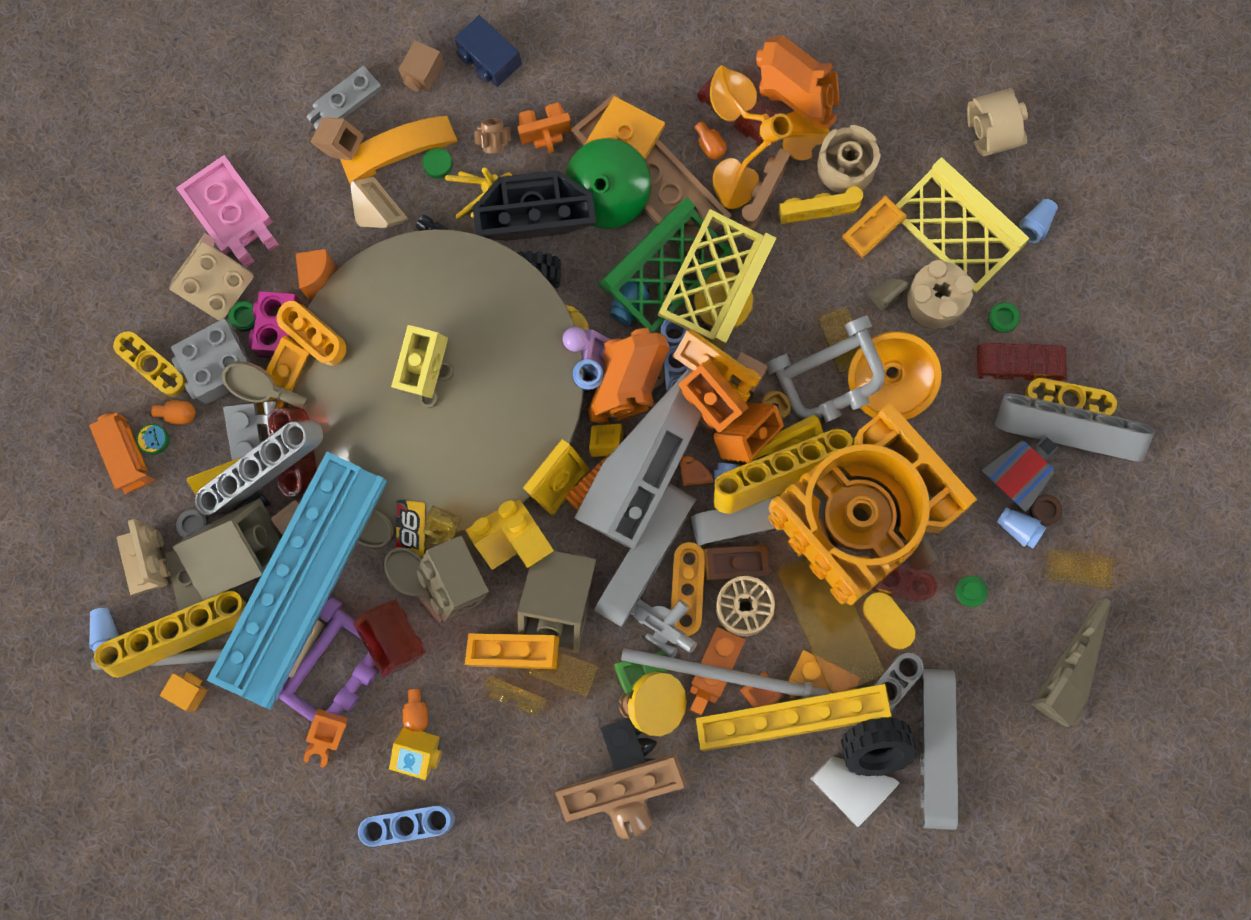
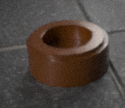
[1030,494,1062,526]

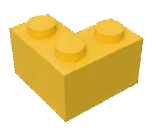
[466,499,554,570]

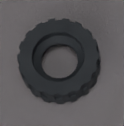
[841,717,917,776]

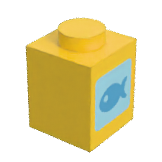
[389,726,442,780]

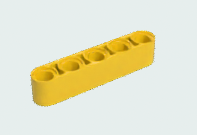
[714,429,853,514]
[94,591,247,678]

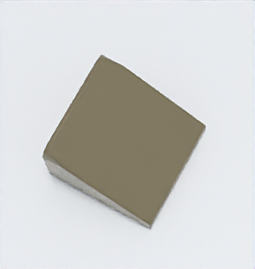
[869,278,908,311]

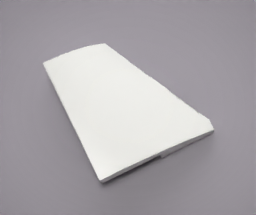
[810,756,899,827]

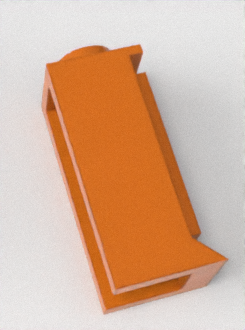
[89,412,156,495]

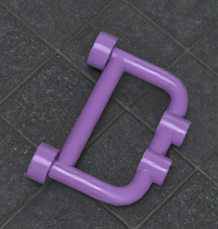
[278,597,381,721]

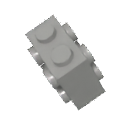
[171,318,253,405]

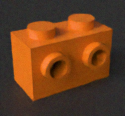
[678,360,749,433]

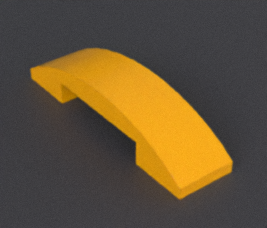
[340,116,458,184]

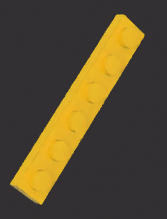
[696,684,892,752]

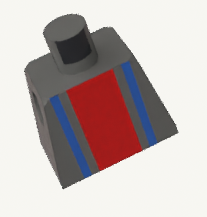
[981,436,1059,512]

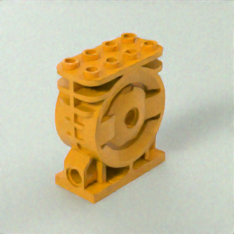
[768,402,977,605]

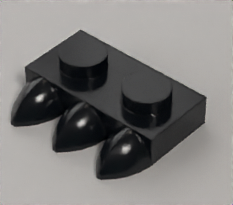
[600,718,657,771]

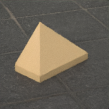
[351,177,408,228]

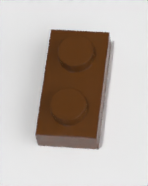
[704,545,770,580]

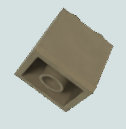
[172,498,282,600]
[518,549,596,654]

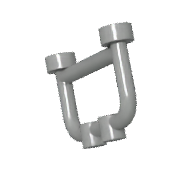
[765,315,885,422]

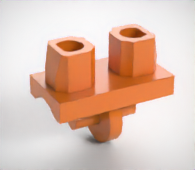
[517,102,572,154]

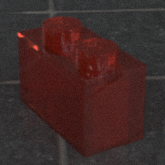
[353,599,426,678]

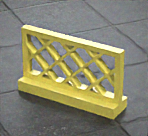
[896,157,1029,293]
[658,209,776,349]

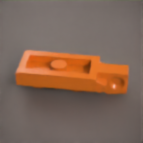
[690,627,746,715]

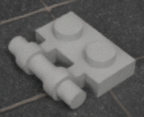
[223,400,282,460]

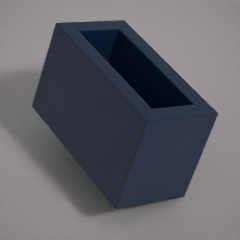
[454,15,522,87]

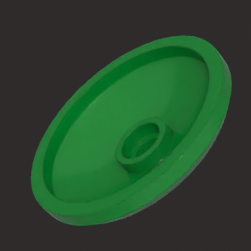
[565,138,651,229]

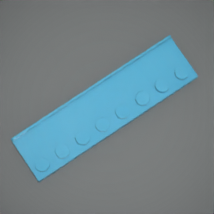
[207,452,387,710]

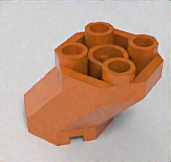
[756,35,840,129]
[588,328,669,424]

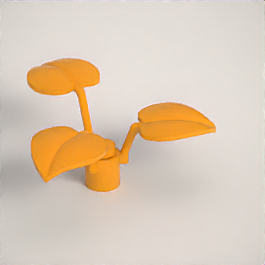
[710,65,831,209]

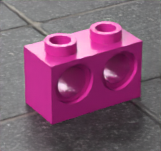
[249,291,301,357]

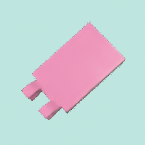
[176,155,279,268]

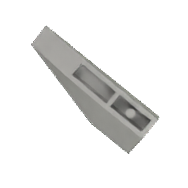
[574,369,702,549]

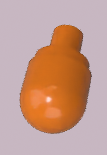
[694,121,727,160]
[151,400,196,425]
[402,689,429,732]

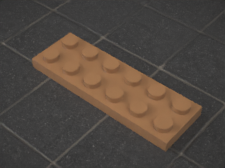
[571,93,732,256]

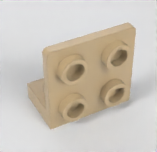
[169,233,254,321]
[116,519,170,596]

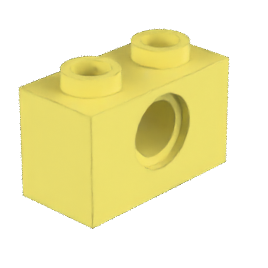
[391,325,448,399]

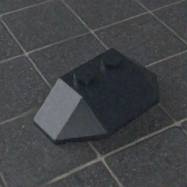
[473,170,596,241]

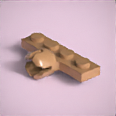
[555,753,687,839]

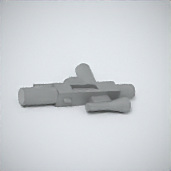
[631,599,697,658]

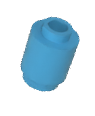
[609,283,650,326]

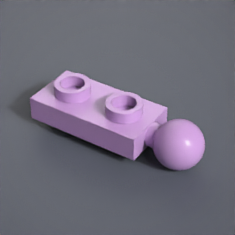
[562,327,611,369]

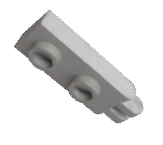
[307,65,383,129]

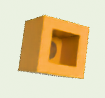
[159,672,208,712]

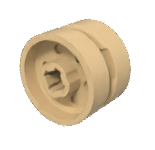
[716,576,775,637]

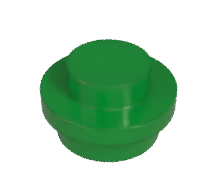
[955,576,988,607]

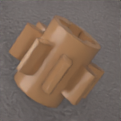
[474,118,511,153]

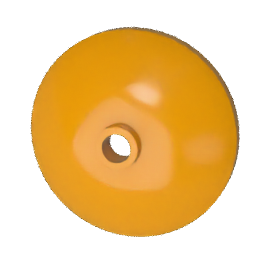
[848,331,942,420]

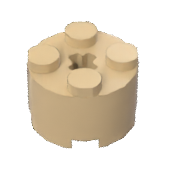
[967,88,1028,156]
[817,125,881,194]
[907,260,974,329]

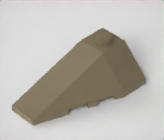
[1030,598,1111,727]

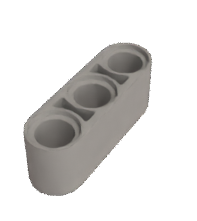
[853,653,924,726]

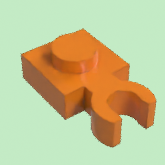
[303,708,348,768]

